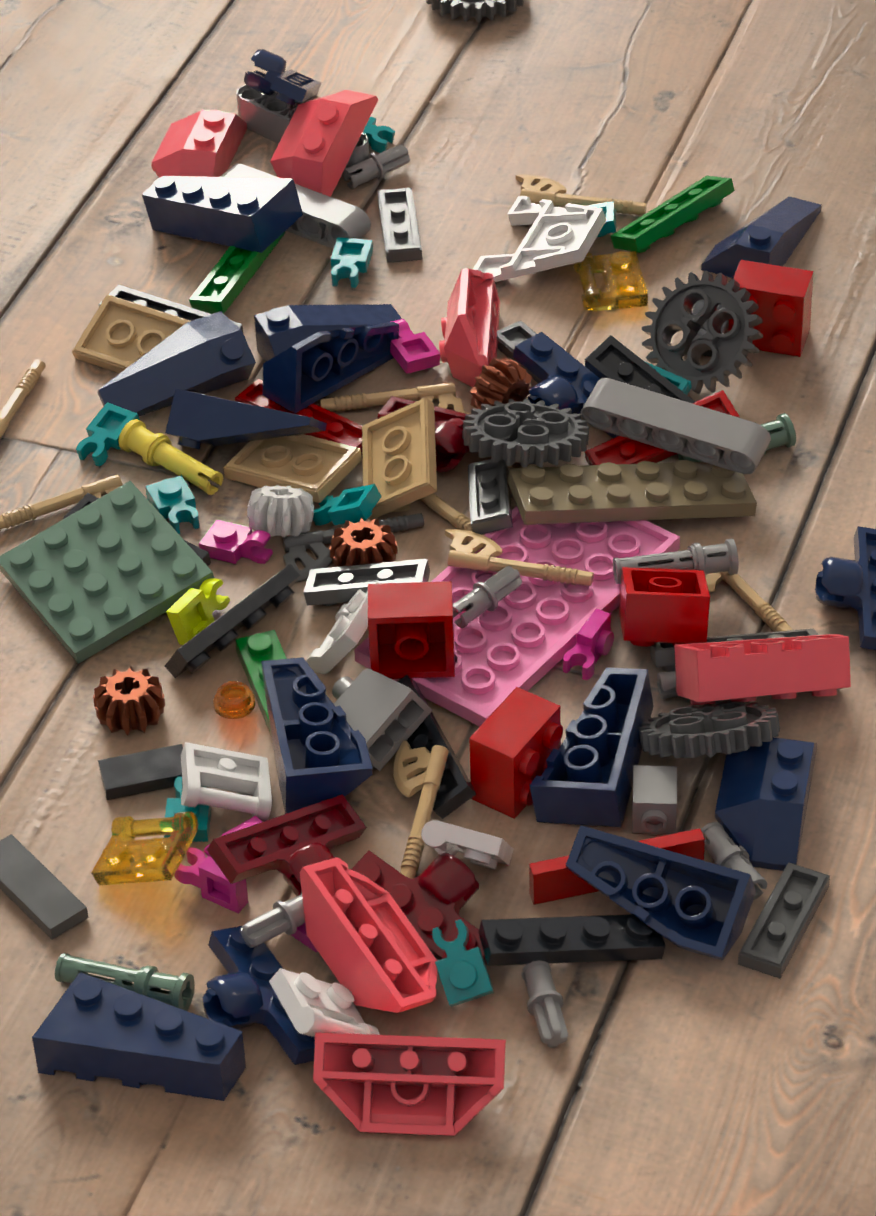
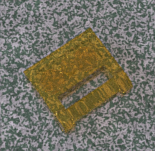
[573,251,648,311]
[91,811,198,885]

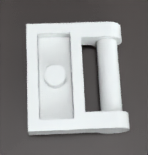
[307,581,380,675]
[181,742,272,821]
[421,820,514,870]
[269,968,380,1037]

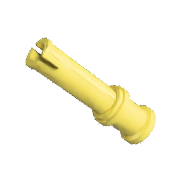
[118,419,223,495]

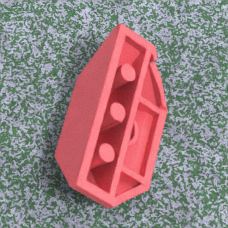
[270,90,378,197]
[152,110,247,178]
[439,269,500,388]
[300,857,438,1013]
[313,1032,506,1136]

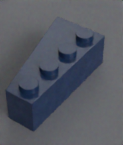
[142,176,303,253]
[530,667,654,827]
[32,972,246,1101]

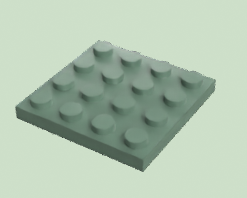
[0,481,214,664]

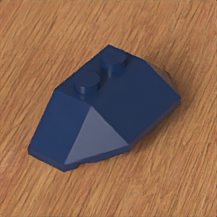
[715,737,817,871]

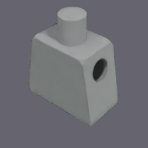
[332,668,432,771]

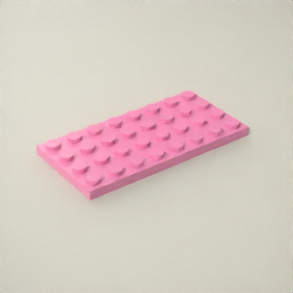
[354,506,680,727]

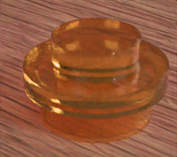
[213,681,255,719]

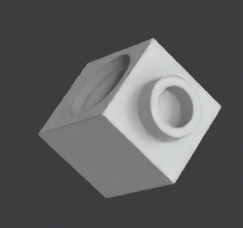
[632,765,677,834]

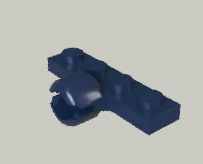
[244,49,322,106]
[513,331,619,438]
[815,526,876,651]
[202,925,315,1065]

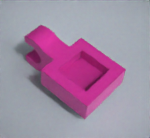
[390,319,441,374]
[199,520,273,564]
[563,608,614,680]
[173,847,248,914]

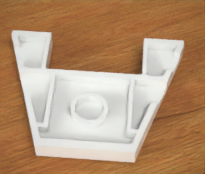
[473,196,606,282]

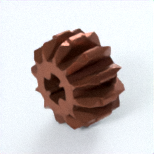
[470,358,532,409]
[329,517,398,567]
[93,666,165,736]

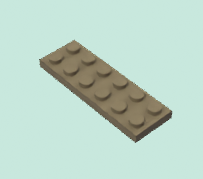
[508,460,757,525]

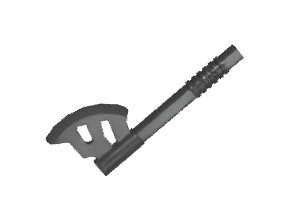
[282,513,424,583]

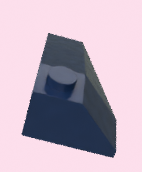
[254,304,402,362]
[97,311,256,416]
[262,322,399,413]
[165,389,327,450]
[566,825,756,961]

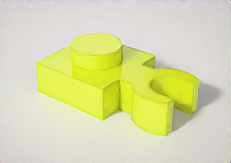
[166,578,230,645]

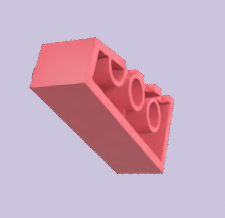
[674,634,851,705]

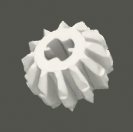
[247,485,314,538]

